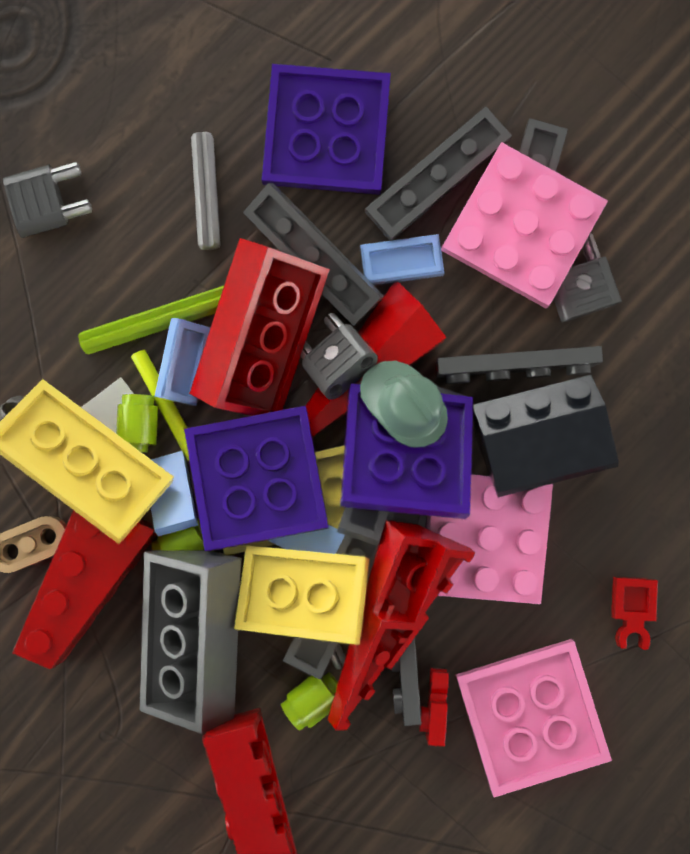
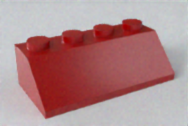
[189,238,330,416]

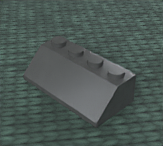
[140,550,241,734]

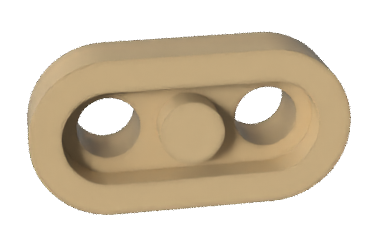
[0,516,67,573]

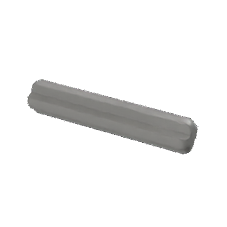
[191,132,220,250]

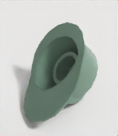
[360,361,448,447]

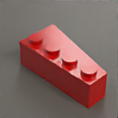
[12,510,158,670]
[203,708,297,854]

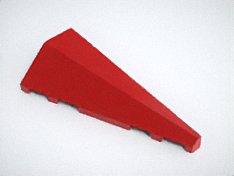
[305,281,446,438]
[327,520,476,730]

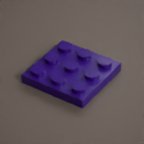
[262,64,391,195]
[340,383,473,519]
[184,406,329,552]

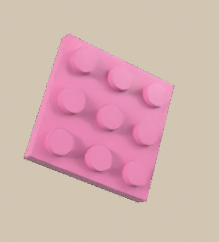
[441,142,608,309]
[426,474,553,604]
[455,639,612,797]

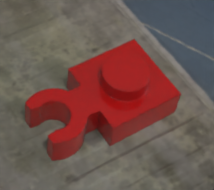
[611,577,658,650]
[419,668,449,746]

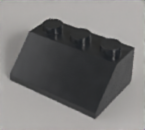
[473,375,619,497]

